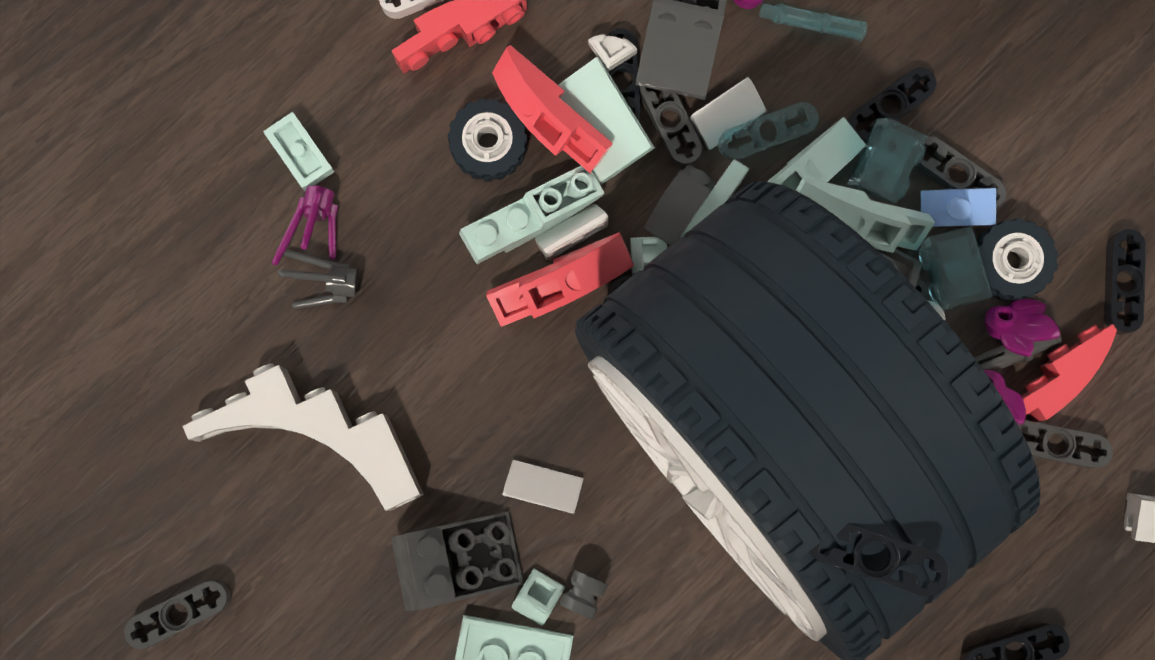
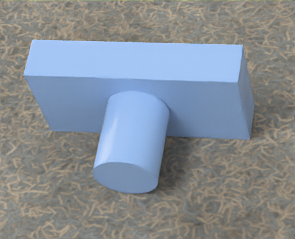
[920,187,996,227]

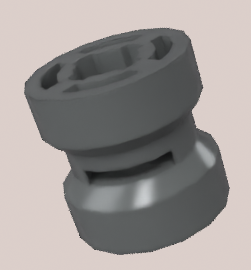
[560,569,608,620]

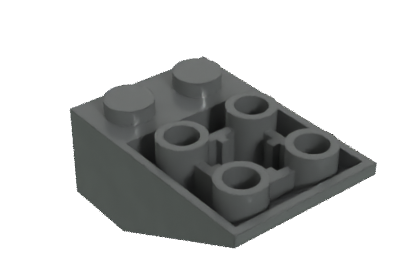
[635,0,727,100]
[391,512,524,611]

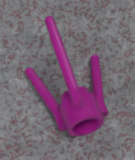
[272,186,339,266]

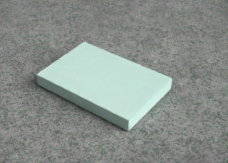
[558,57,655,186]
[455,615,574,660]

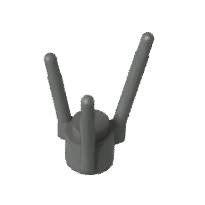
[278,249,358,309]

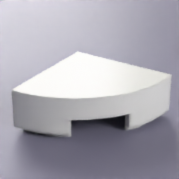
[588,35,637,72]

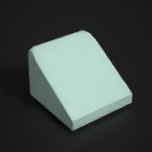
[512,568,565,626]

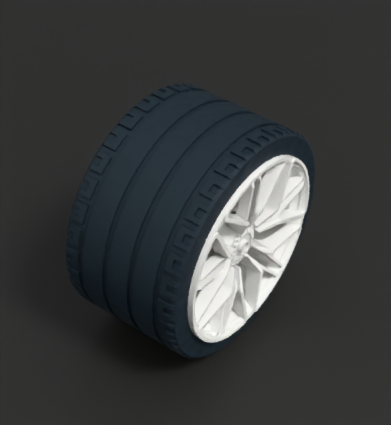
[575,181,1040,660]

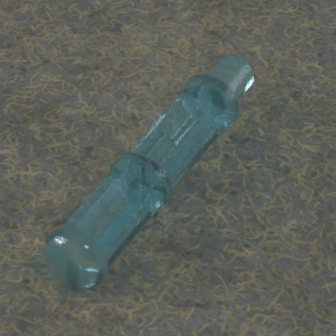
[759,3,868,42]

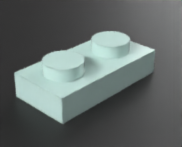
[263,112,334,192]

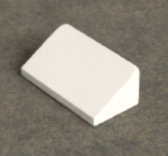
[690,77,767,151]
[535,204,609,261]
[502,460,584,514]

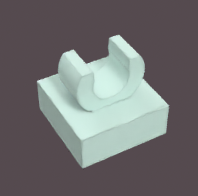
[630,237,667,276]

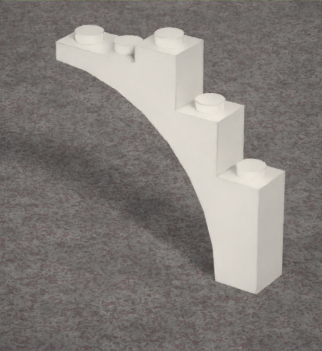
[182,363,424,511]

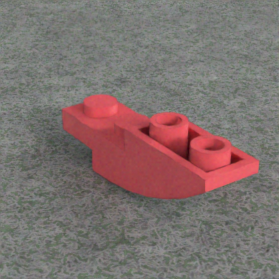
[391,0,527,73]
[492,45,613,173]
[486,232,634,327]
[1021,324,1117,422]

